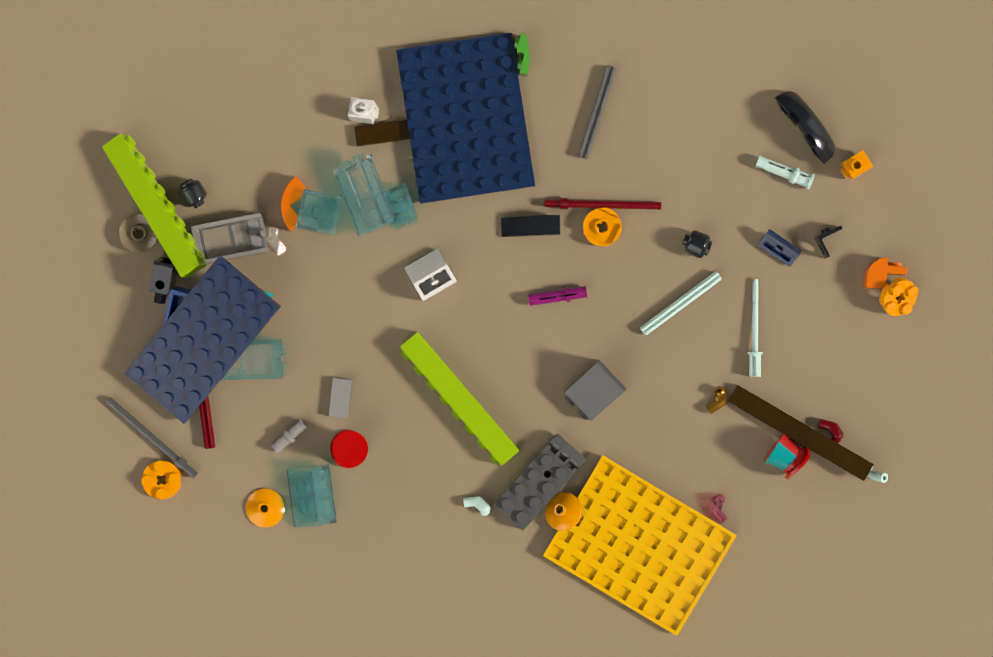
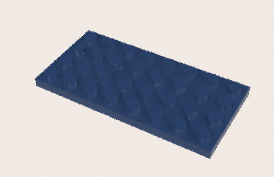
[124,255,281,424]

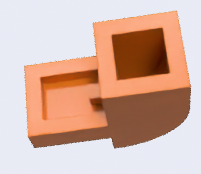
[863,258,907,290]

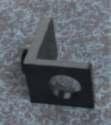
[815,225,843,259]

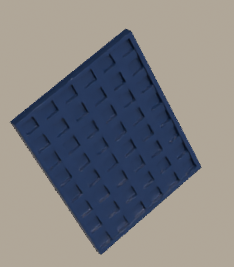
[396,33,535,204]

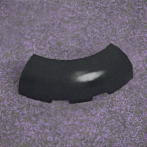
[775,91,835,164]

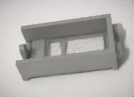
[189,213,270,264]

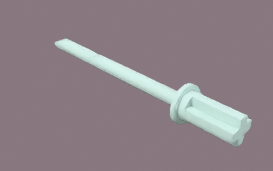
[747,279,763,377]

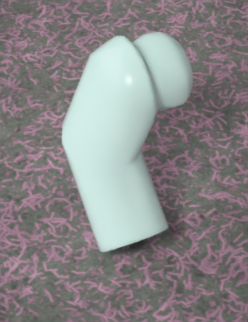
[867,467,888,483]
[463,496,491,516]

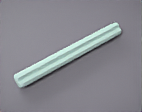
[640,272,722,335]

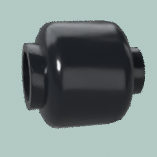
[178,178,207,209]
[682,230,712,258]

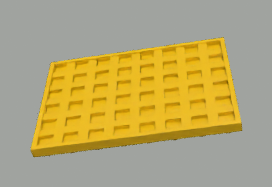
[543,455,737,636]

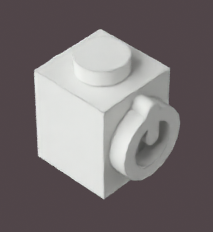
[348,97,379,124]

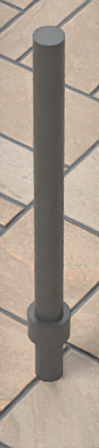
[105,397,198,479]

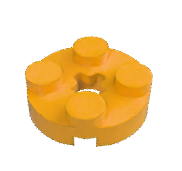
[583,208,622,247]
[879,277,919,316]
[141,460,182,500]

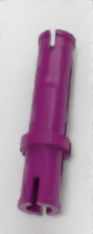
[528,286,588,306]

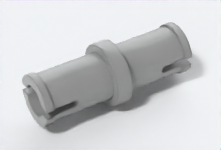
[271,419,308,453]

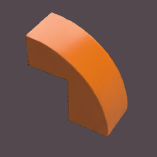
[281,176,310,232]

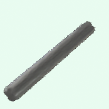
[578,65,616,159]

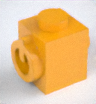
[840,150,873,180]

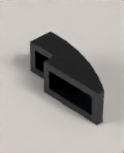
[501,215,560,237]

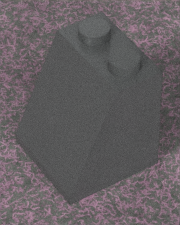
[564,360,626,421]

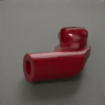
[818,419,844,443]

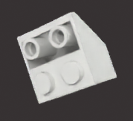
[404,248,457,301]

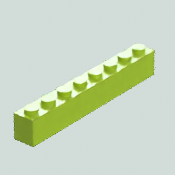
[102,134,207,278]
[400,332,520,466]

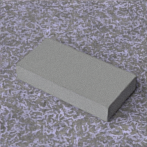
[328,378,353,419]

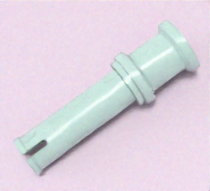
[755,155,815,190]

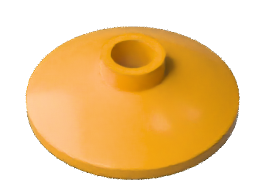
[246,488,285,527]
[545,492,582,531]

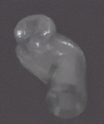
[267,227,286,255]

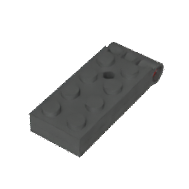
[494,433,586,531]

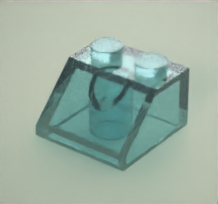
[382,183,419,230]
[296,189,344,237]

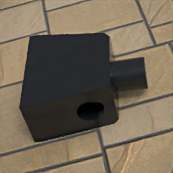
[149,257,178,304]

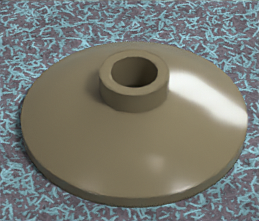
[119,214,158,253]

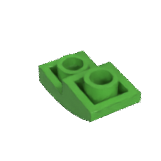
[514,33,529,77]

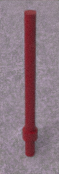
[544,198,661,210]

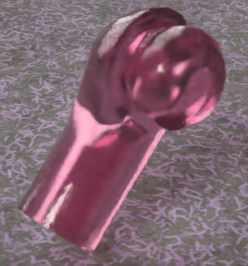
[709,494,728,524]

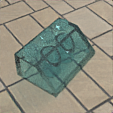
[286,464,337,527]

